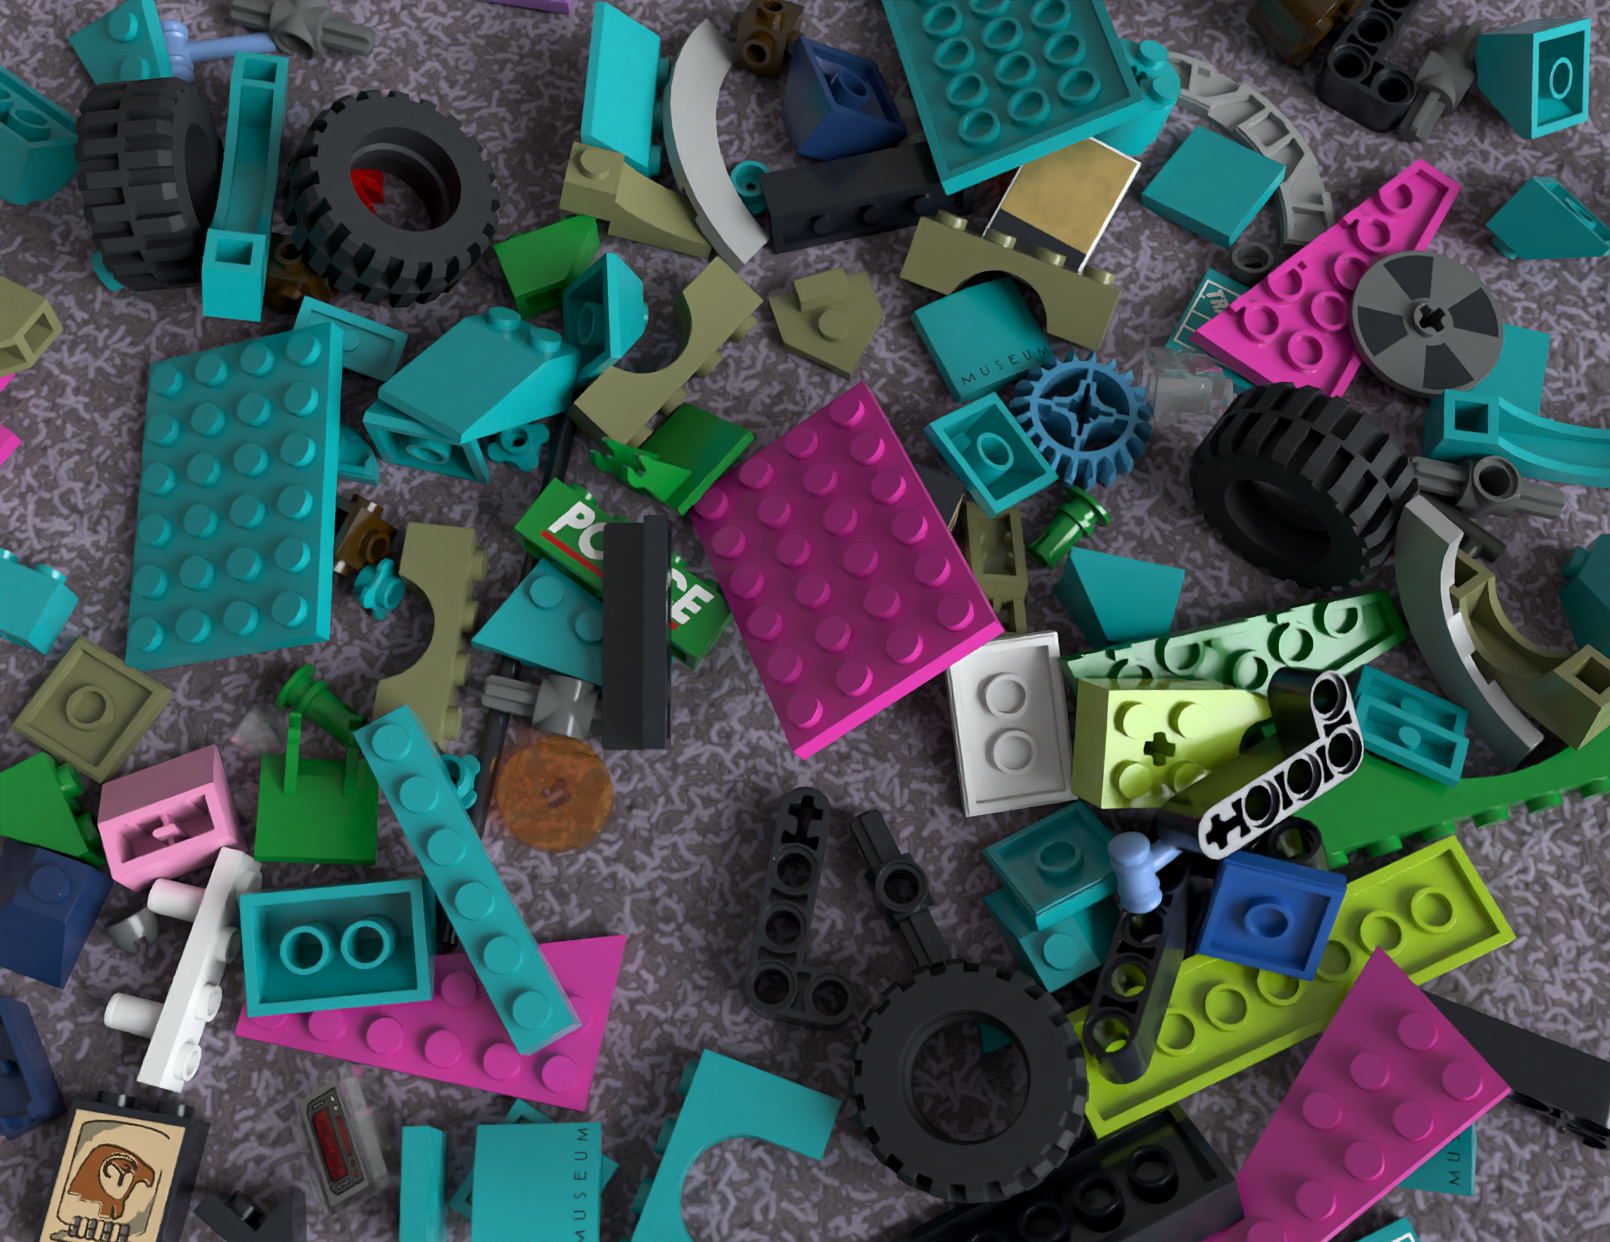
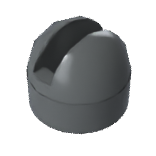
[1230,242,1274,288]
[104,902,160,953]

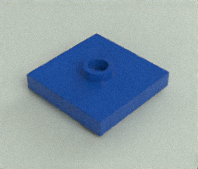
[1194,850,1347,982]

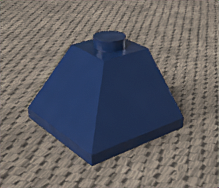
[781,36,908,161]
[0,841,115,990]

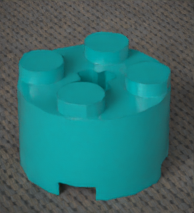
[1092,39,1181,156]

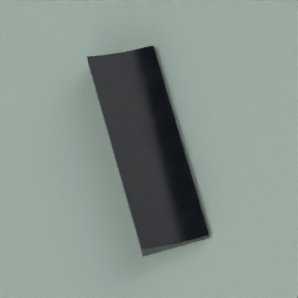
[889,1102,1245,1242]

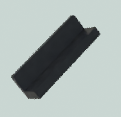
[759,141,973,255]
[602,515,672,750]

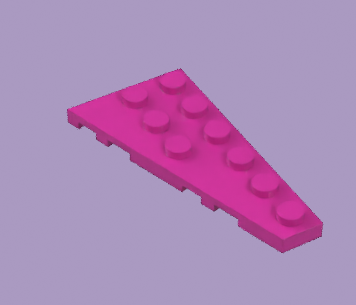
[1188,158,1462,398]
[234,934,627,1113]
[1201,945,1511,1242]

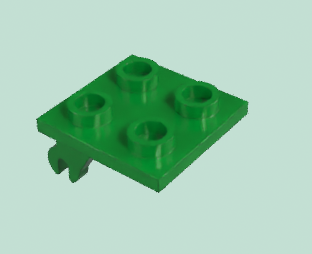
[589,402,755,516]
[254,711,379,866]

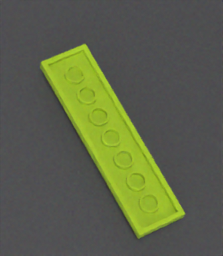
[1066,834,1516,1140]

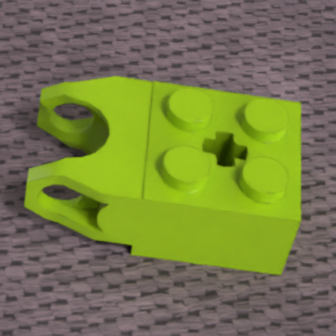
[1071,679,1272,809]

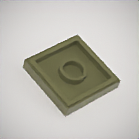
[9,634,174,785]

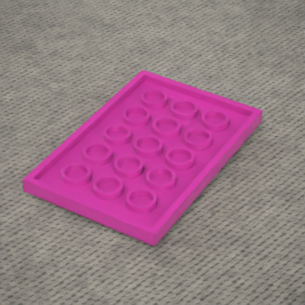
[688,380,1005,760]

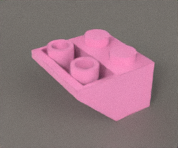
[97,744,249,892]

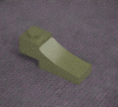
[559,141,712,259]
[962,502,1028,638]

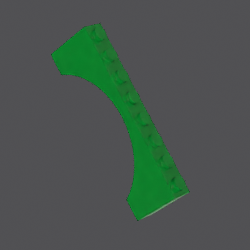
[1248,724,1610,870]

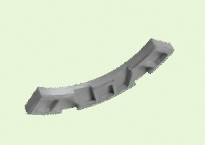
[662,18,770,273]
[1167,51,1335,252]
[1394,494,1544,772]

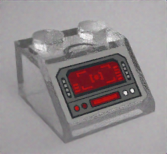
[290,1063,402,1218]

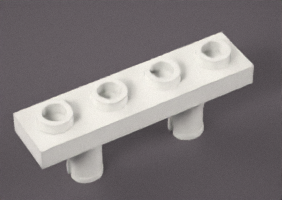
[104,846,262,1093]

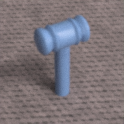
[160,20,277,84]
[1107,832,1182,913]

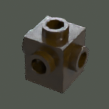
[729,0,805,79]
[263,232,340,315]
[333,494,398,578]

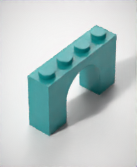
[619,1049,842,1242]

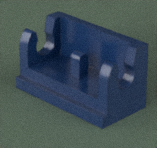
[0,996,68,1141]

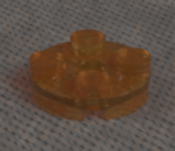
[497,736,614,854]

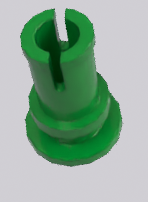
[1026,485,1111,571]
[274,663,368,747]

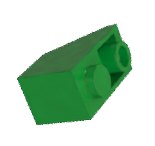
[493,214,600,320]
[0,751,107,868]

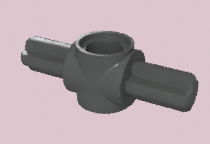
[230,0,376,60]
[1398,22,1483,144]
[1410,456,1566,520]
[481,674,602,742]

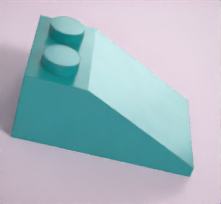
[378,307,582,444]

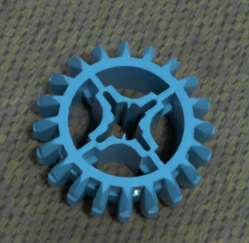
[1008,349,1153,492]

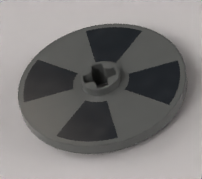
[1348,250,1503,399]

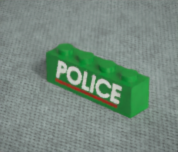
[514,477,733,670]

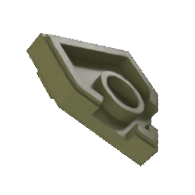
[768,267,883,381]

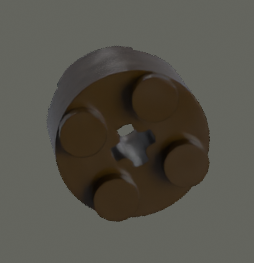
[1246,0,1364,71]

